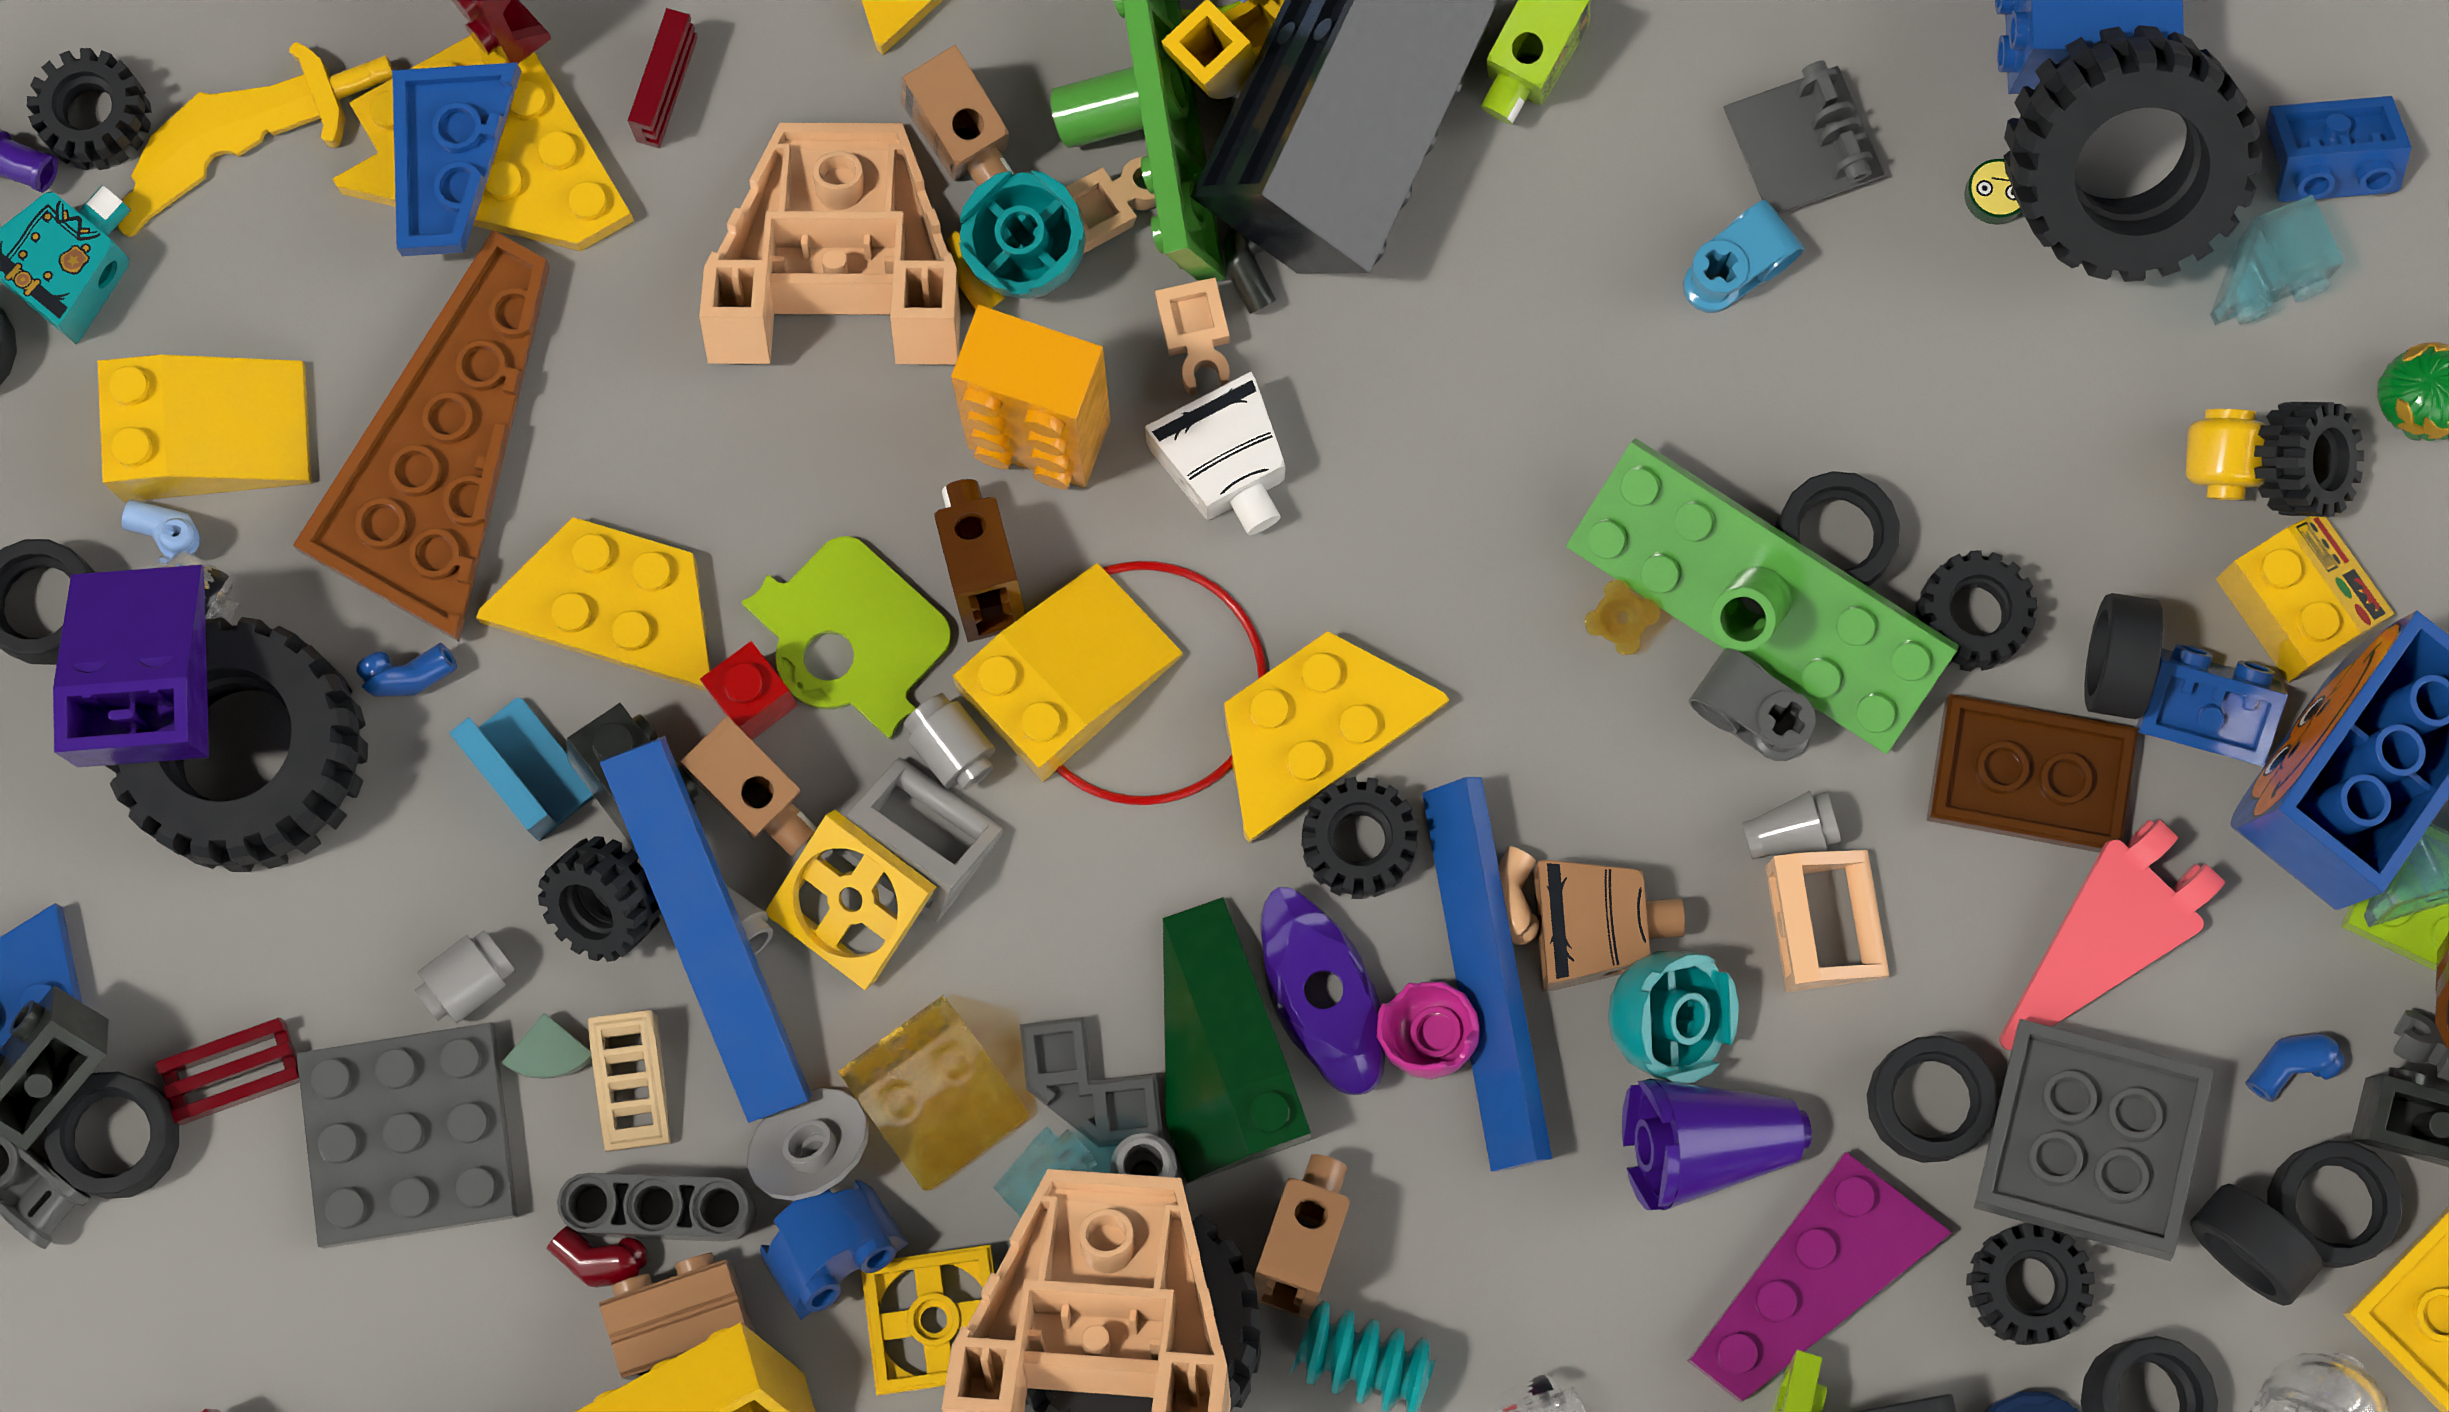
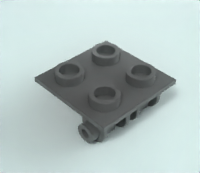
[1723,60,1885,214]

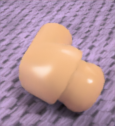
[1498,846,1539,945]

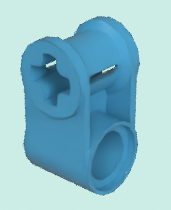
[1683,200,1805,313]

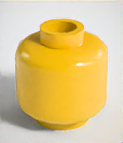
[2185,409,2266,500]

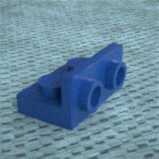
[2266,96,2412,202]
[2137,643,2288,767]

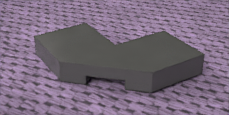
[1020,1017,1163,1148]

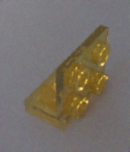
[838,995,1029,1191]

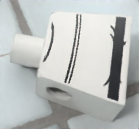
[1145,372,1285,535]

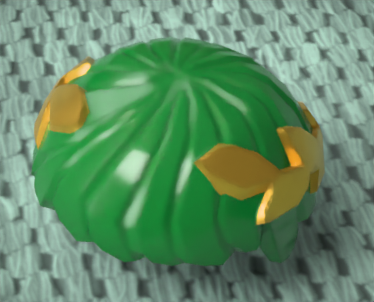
[2377,342,2449,441]

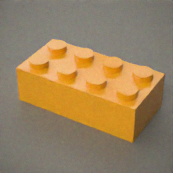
[951,305,1111,490]

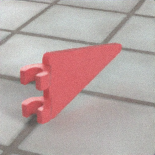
[1999,820,2225,1050]

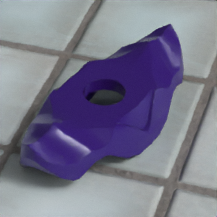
[1260,887,1385,1095]

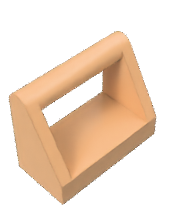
[1765,850,1890,993]

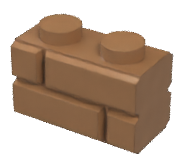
[599,1252,755,1380]

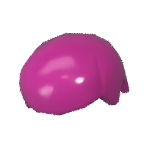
[1377,982,1480,1080]

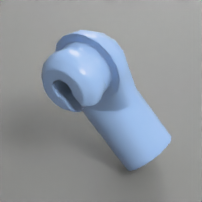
[122,499,200,560]

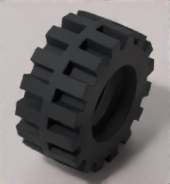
[1915,550,2038,672]
[538,836,661,962]

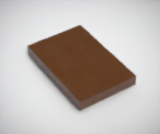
[1926,694,2139,853]

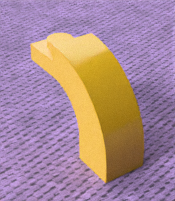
[1161,0,1284,99]

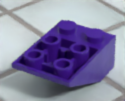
[53,564,209,768]

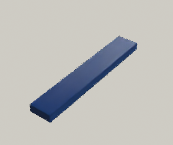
[600,736,812,1123]
[1422,777,1552,1172]

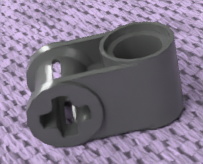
[1688,648,1816,761]
[0,1136,91,1249]

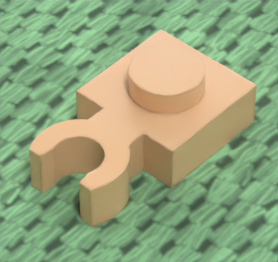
[1066,157,1156,254]
[1155,277,1230,395]

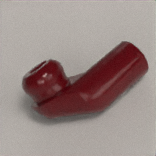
[546,1225,648,1288]

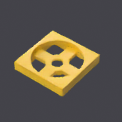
[765,809,937,990]
[861,1245,995,1396]

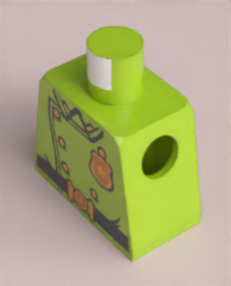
[1480,0,1591,125]

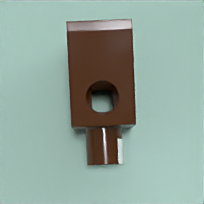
[934,479,1026,642]

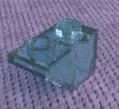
[2210,195,2345,325]
[993,1126,1097,1218]

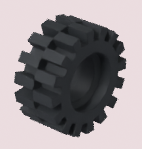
[27,48,152,170]
[2254,402,2364,517]
[1301,777,1418,899]
[1966,1223,2095,1345]

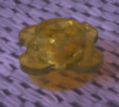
[1584,580,1660,655]

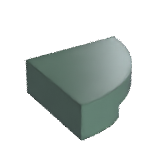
[501,1013,592,1079]

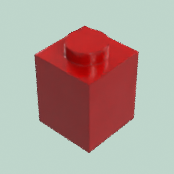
[700,641,798,740]

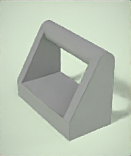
[833,757,1004,923]

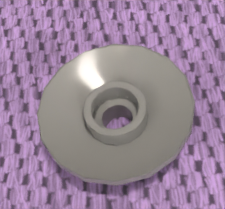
[747,1088,869,1201]

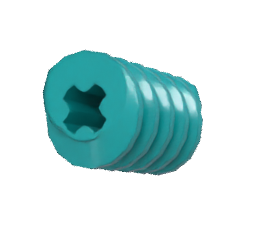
[1289,1300,1436,1412]

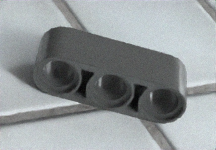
[557,1173,756,1242]

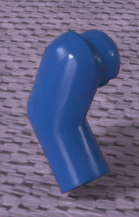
[356,643,457,697]
[2245,1033,2345,1102]

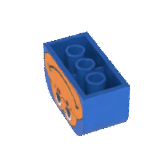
[2230,610,2449,910]

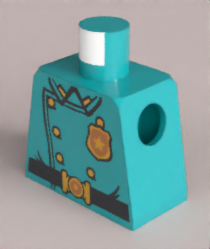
[0,185,131,344]

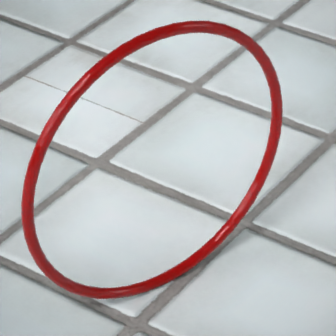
[1056,561,1267,805]

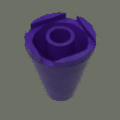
[1621,1079,1812,1211]

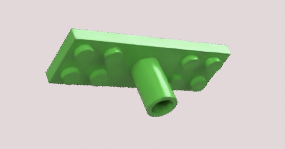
[1051,0,1226,282]
[1565,438,1959,755]

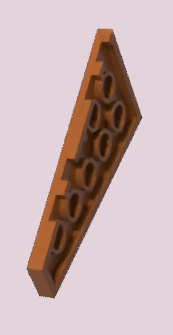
[293,230,550,642]

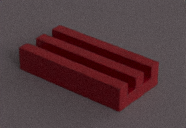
[627,8,698,149]
[155,1017,300,1125]

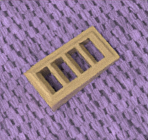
[587,1010,671,1152]

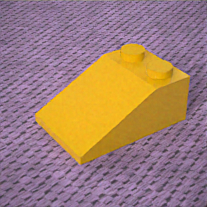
[97,354,312,502]
[952,563,1183,782]

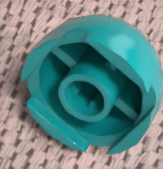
[959,170,1086,300]
[1608,951,1739,1083]

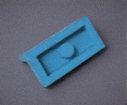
[449,698,594,842]

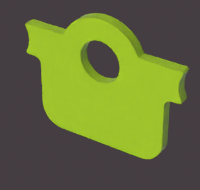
[741,536,951,740]

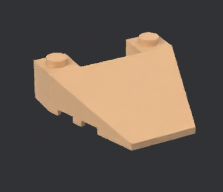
[699,123,961,365]
[942,1169,1231,1412]

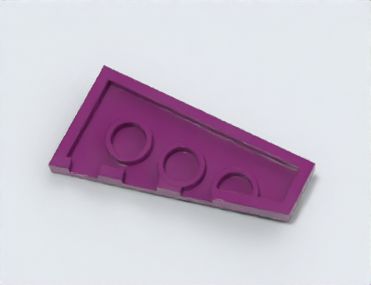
[1687,1152,1952,1402]

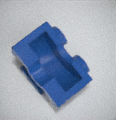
[760,1180,909,1320]

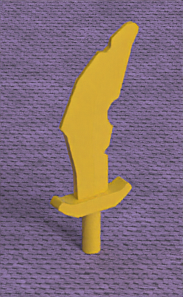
[118,42,394,237]

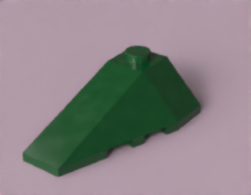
[1163,897,1311,1184]

